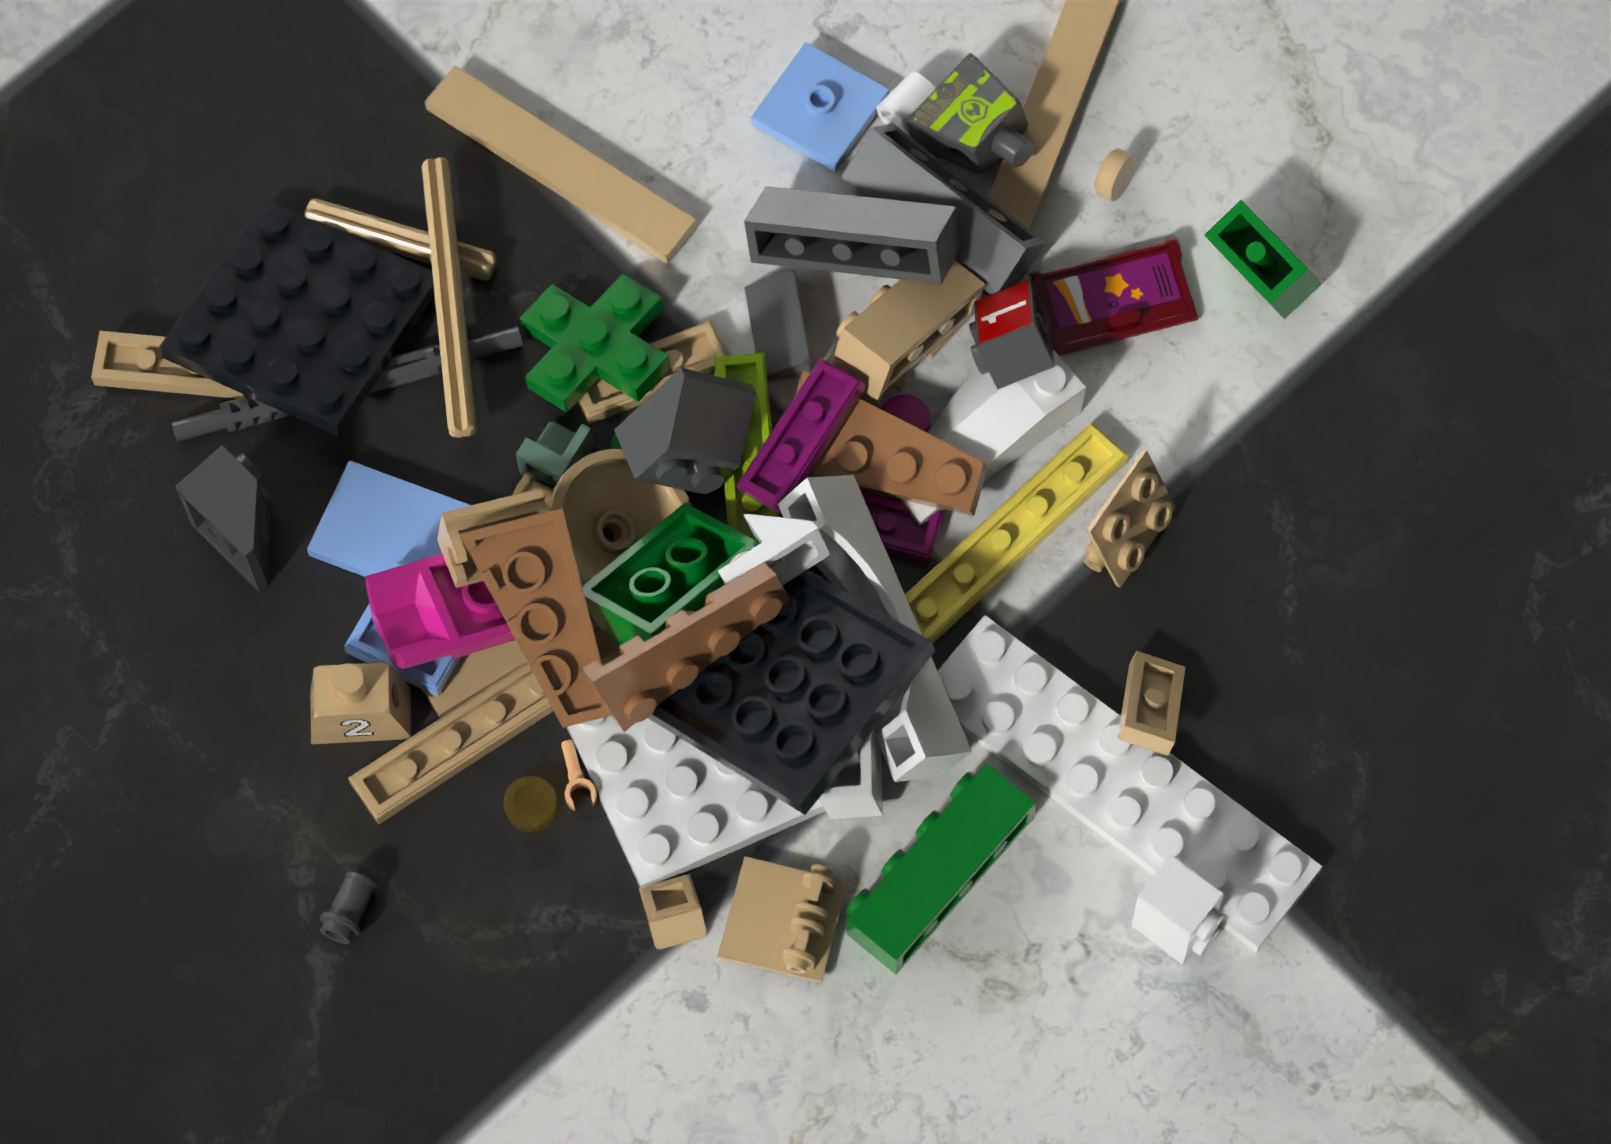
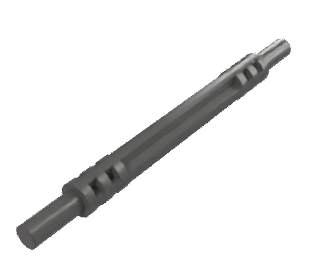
[172,326,523,442]

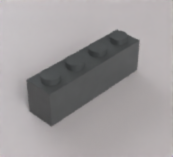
[841,123,1046,296]
[744,186,961,284]

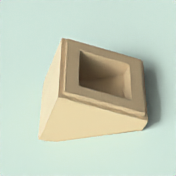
[639,874,707,949]

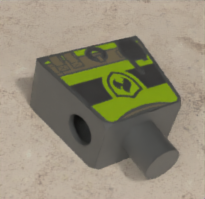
[907,53,1034,175]

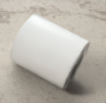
[876,72,936,136]

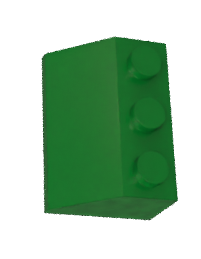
[582,503,760,655]

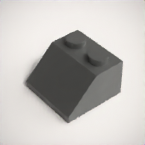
[614,368,756,495]
[175,445,272,593]

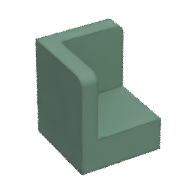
[516,422,595,489]

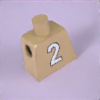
[310,662,412,744]

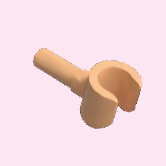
[561,740,597,811]

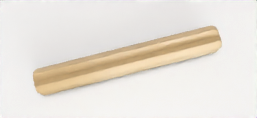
[304,198,497,281]

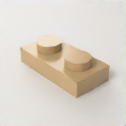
[1118,651,1186,756]

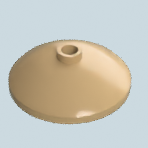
[548,449,692,586]

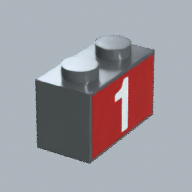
[969,279,1055,389]

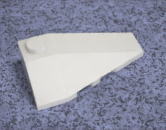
[897,350,1086,526]

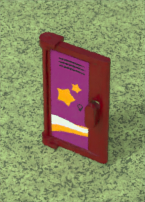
[1029,236,1198,356]

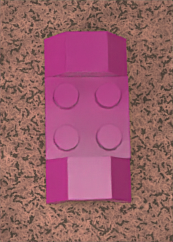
[365,554,515,669]

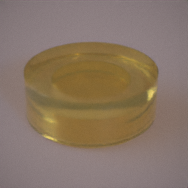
[503,776,558,832]

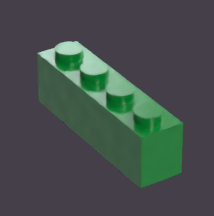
[846,763,1035,975]

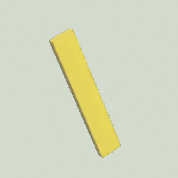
[905,422,1128,644]

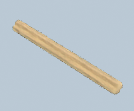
[422,157,477,438]

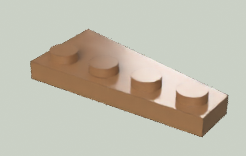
[796,370,988,516]
[459,508,610,728]
[581,562,790,732]

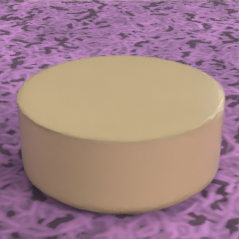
[1095,148,1136,201]

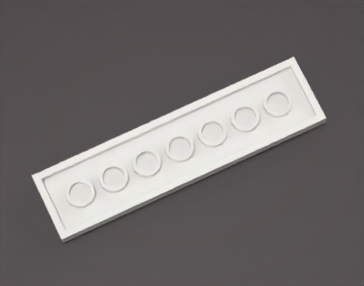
[938,615,1323,953]

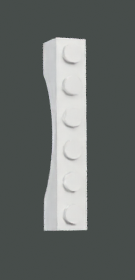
[778,475,972,782]

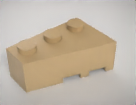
[831,260,985,408]

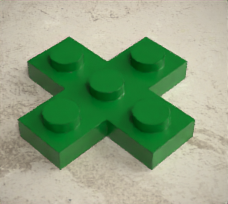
[519,274,671,413]

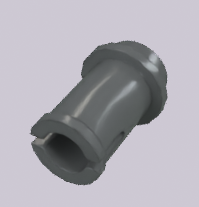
[320,872,377,944]

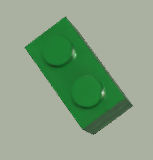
[1204,200,1321,319]

